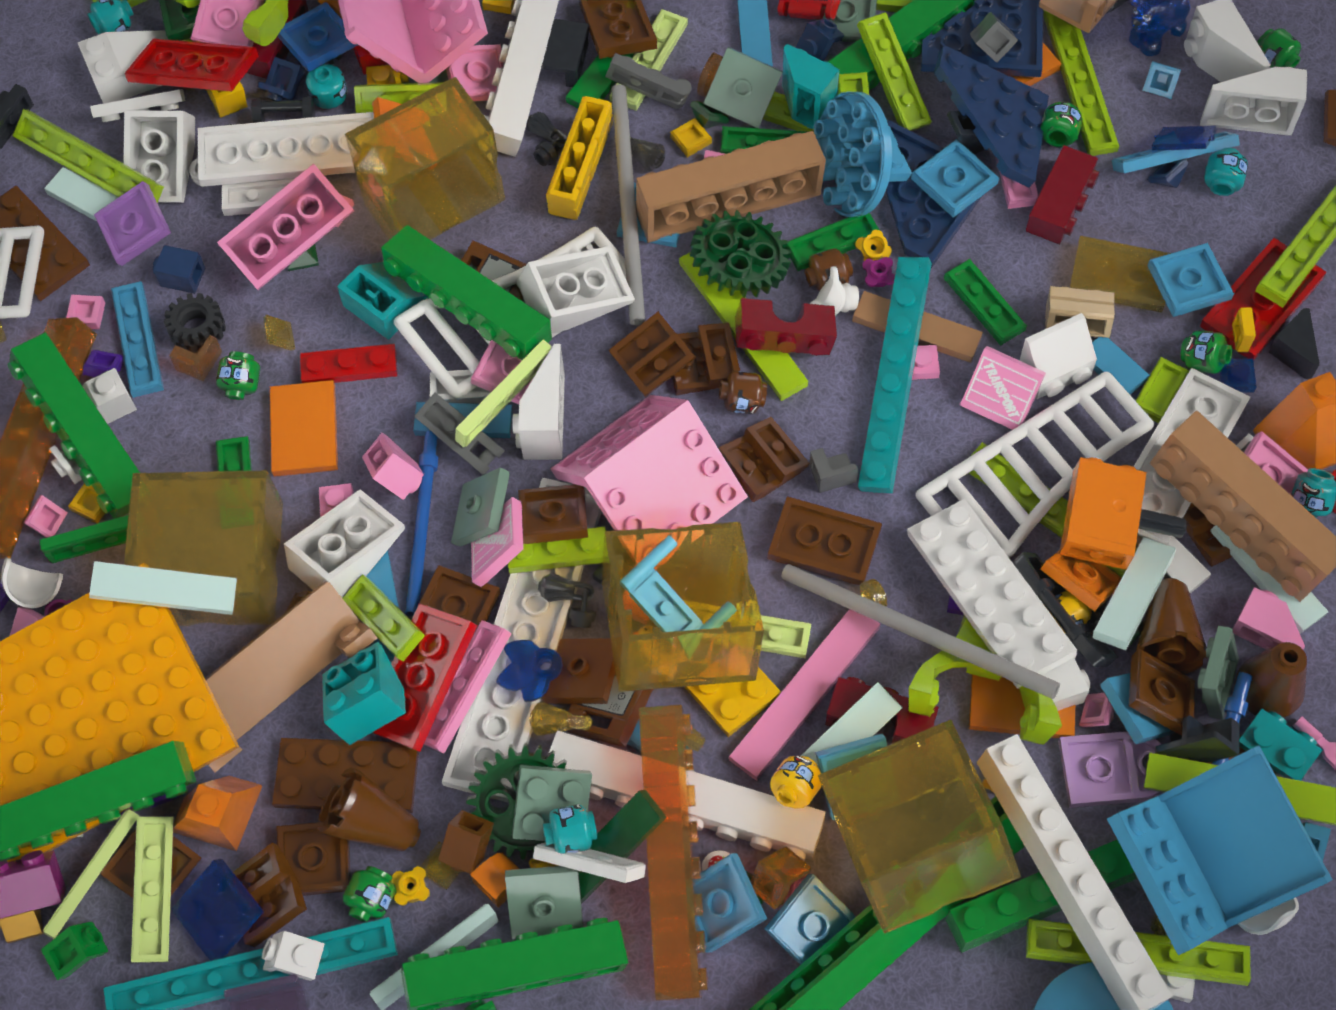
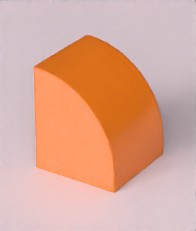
[470,852,520,908]

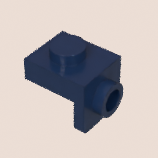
[795,19,844,62]
[257,57,305,101]

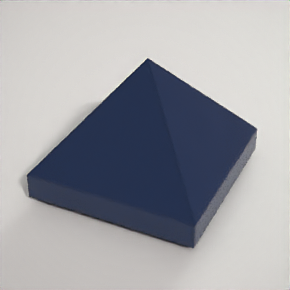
[1147,160,1189,188]

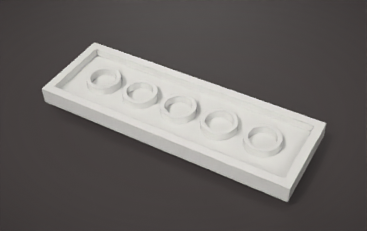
[198,112,383,187]
[1134,368,1250,545]
[907,499,1077,688]

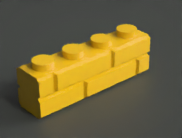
[546,96,613,220]

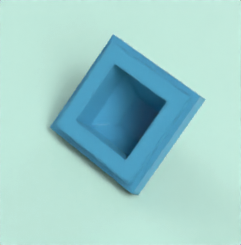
[1142,61,1181,99]

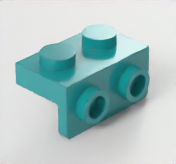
[1239,709,1323,781]

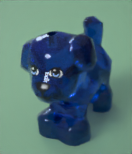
[1129,0,1190,56]

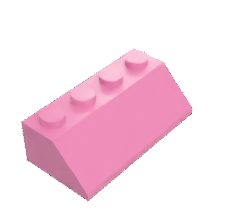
[217,164,354,290]

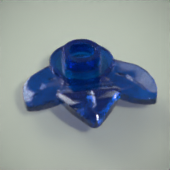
[496,640,563,702]

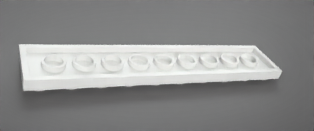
[442,478,602,803]

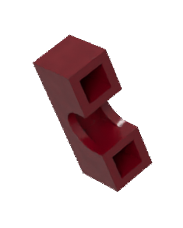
[735,298,837,356]
[825,677,939,755]

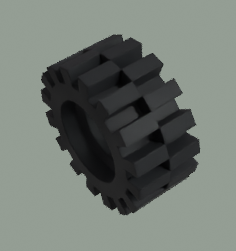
[164,293,226,353]

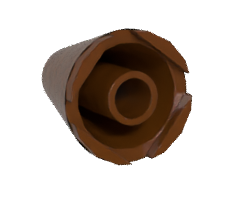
[1136,578,1207,674]
[1235,642,1307,717]
[318,767,421,852]

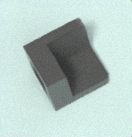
[970,12,1018,63]
[809,448,858,493]

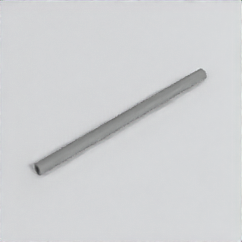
[611,84,645,326]
[781,564,1060,699]

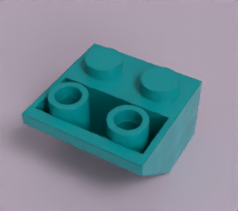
[782,44,839,130]
[337,262,429,340]
[322,642,406,745]

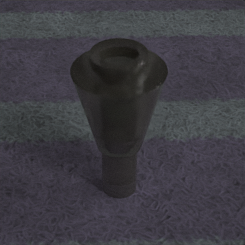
[630,137,665,172]

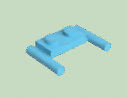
[619,535,737,658]

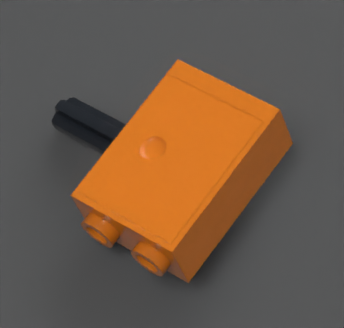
[1059,457,1187,570]

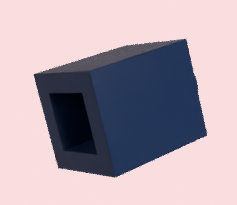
[153,245,206,294]

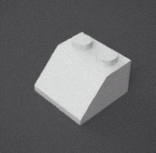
[1020,313,1097,399]

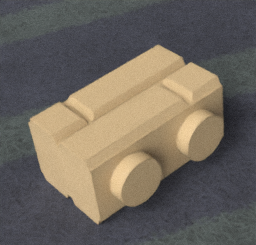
[1045,286,1115,338]

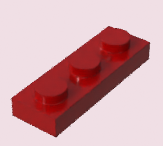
[300,343,398,383]

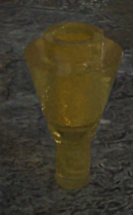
[529,702,592,736]

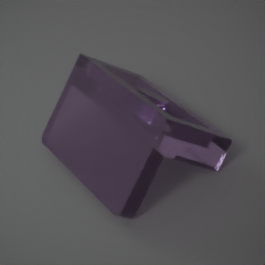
[224,974,307,1010]

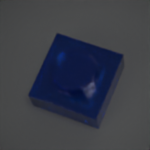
[1219,359,1257,393]

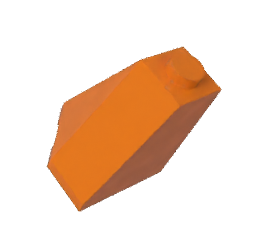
[1253,372,1336,470]
[173,776,262,851]

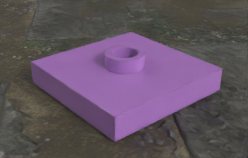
[94,181,171,266]

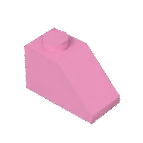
[362,433,424,500]
[1233,587,1305,650]

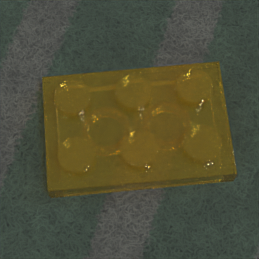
[1069,236,1171,313]

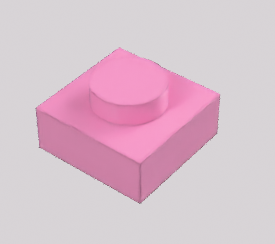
[65,295,105,329]
[912,345,940,380]
[319,483,353,517]

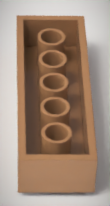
[636,131,826,243]
[1149,410,1336,602]

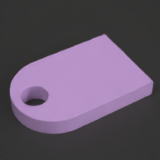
[1058,731,1161,808]

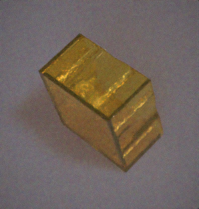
[345,77,505,240]
[124,470,283,626]
[602,522,764,692]
[818,719,1021,934]

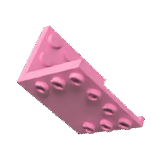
[338,0,488,83]
[551,395,748,569]

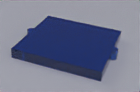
[1152,125,1217,151]

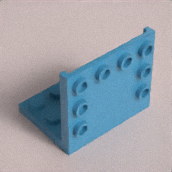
[1107,746,1333,955]

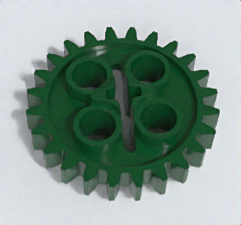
[690,210,791,298]
[466,743,567,860]

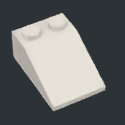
[1184,0,1270,82]
[78,30,168,104]
[1200,67,1307,135]
[124,110,195,203]
[517,246,635,333]
[513,344,565,460]
[284,490,405,598]

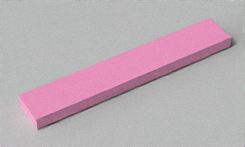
[729,609,880,781]

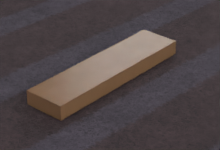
[852,291,983,363]

